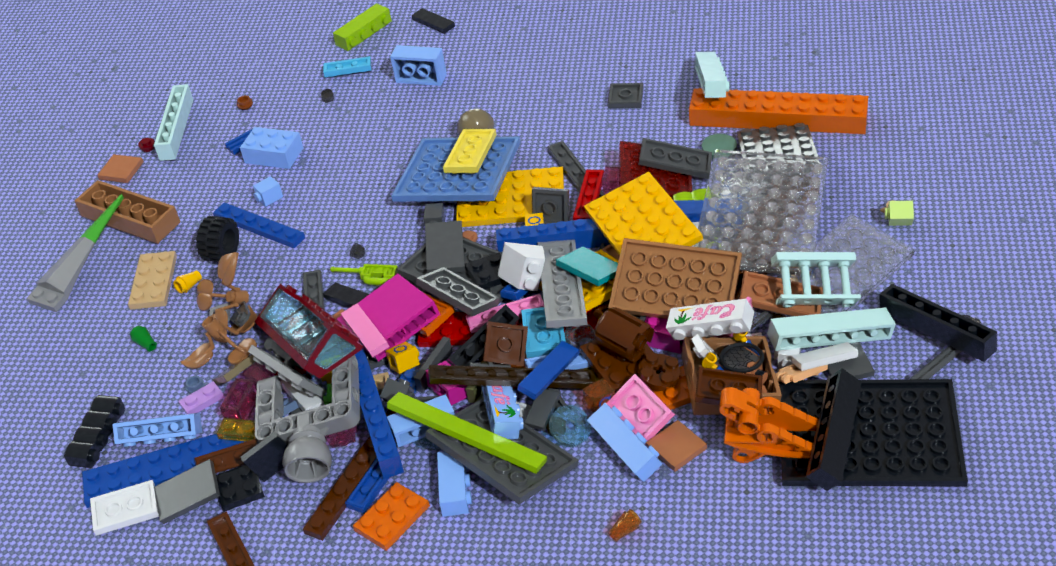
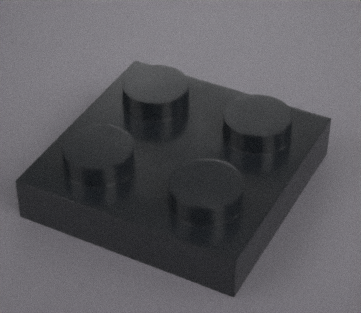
[465,253,507,290]
[216,464,265,512]

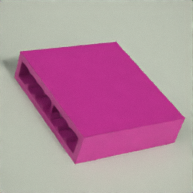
[337,273,441,362]

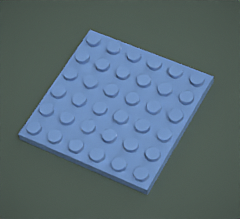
[391,136,521,202]

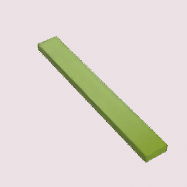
[387,392,547,474]

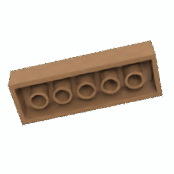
[74,180,180,244]

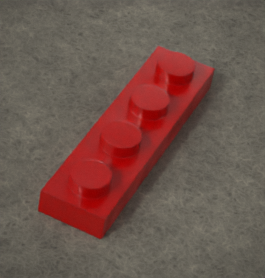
[573,169,605,221]

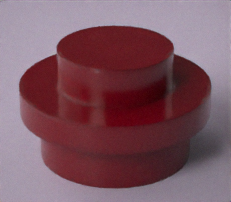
[138,137,155,152]

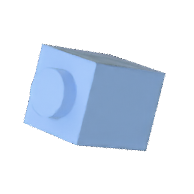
[253,176,283,207]

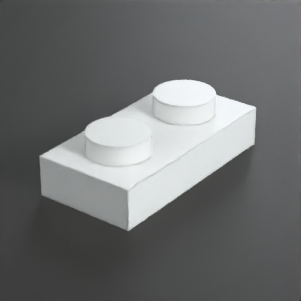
[691,334,719,360]

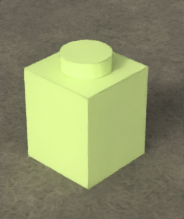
[885,201,914,226]

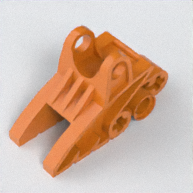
[719,387,818,463]

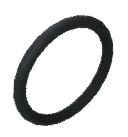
[719,342,764,373]

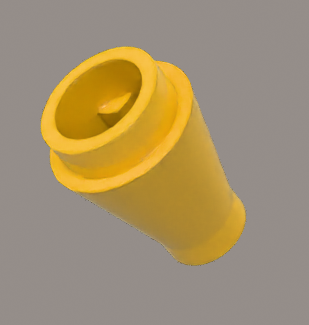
[173,270,202,293]

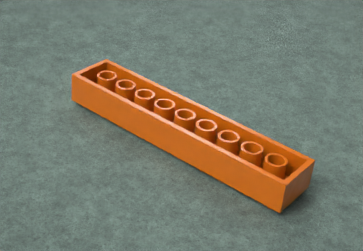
[689,88,869,134]

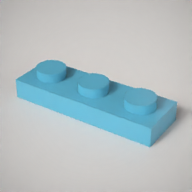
[323,56,371,77]

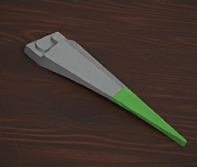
[26,194,124,312]

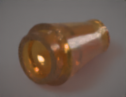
[608,509,642,542]

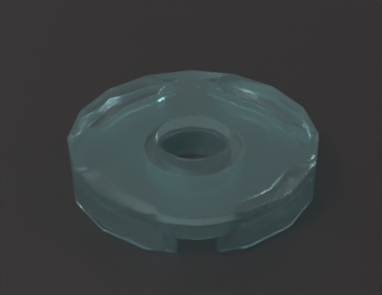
[549,405,591,447]

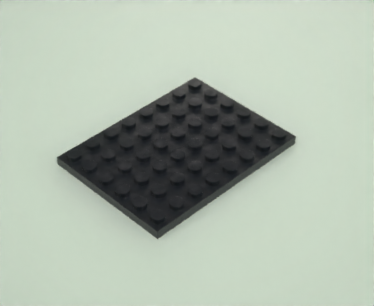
[778,379,968,487]

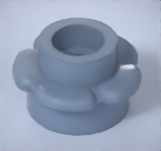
[185,376,205,394]

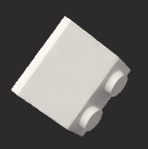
[498,242,545,291]

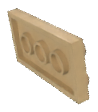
[128,251,177,310]

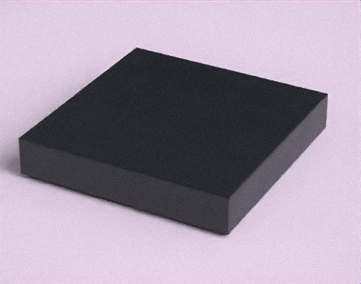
[240,431,288,482]

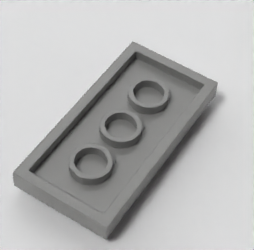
[248,345,327,398]

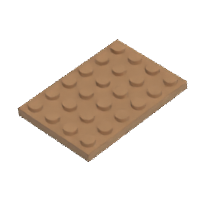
[608,238,742,319]

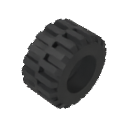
[196,216,239,262]

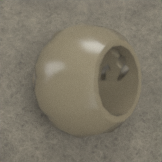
[457,109,495,136]

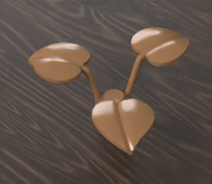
[197,252,249,343]
[180,305,257,369]

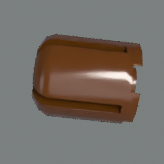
[594,307,654,363]

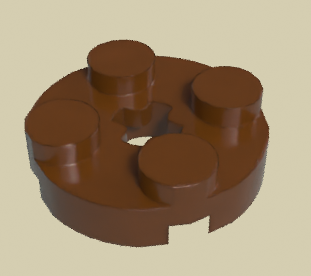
[638,352,680,391]

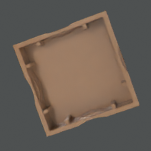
[681,336,782,415]

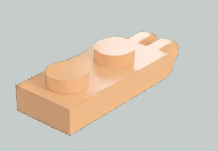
[776,364,828,384]

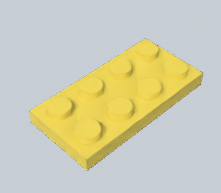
[443,129,497,174]

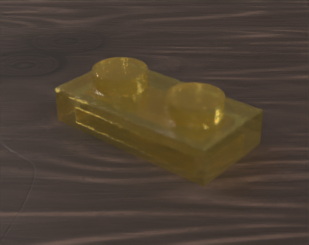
[216,418,258,441]

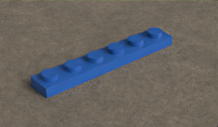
[213,202,305,248]

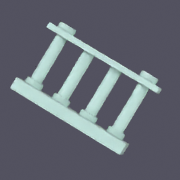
[771,252,861,307]

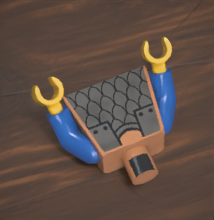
[702,332,768,384]

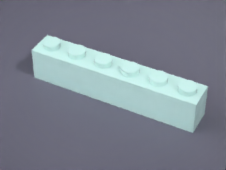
[695,52,729,98]
[154,84,193,161]
[767,307,896,351]

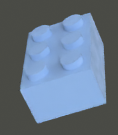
[390,45,447,86]
[240,127,303,169]

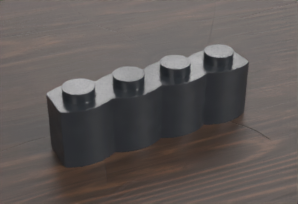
[64,395,125,468]

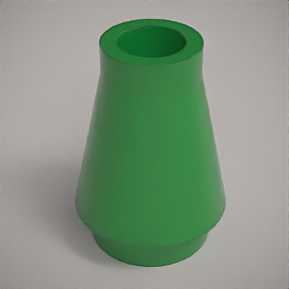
[130,326,157,352]

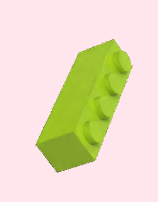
[333,3,392,51]

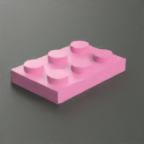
[606,374,675,445]

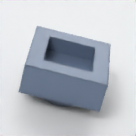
[282,398,299,417]

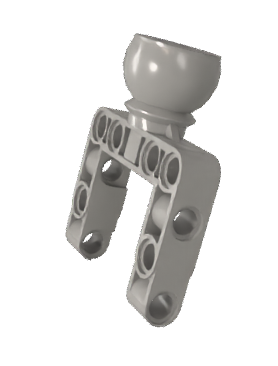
[255,354,360,483]

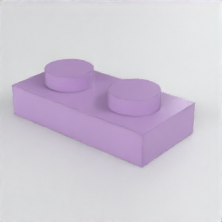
[178,381,224,414]

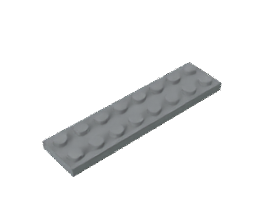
[537,239,587,329]

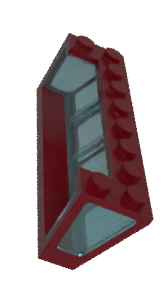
[254,284,364,378]

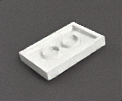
[90,480,159,536]

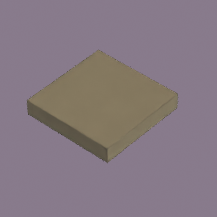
[212,354,256,386]

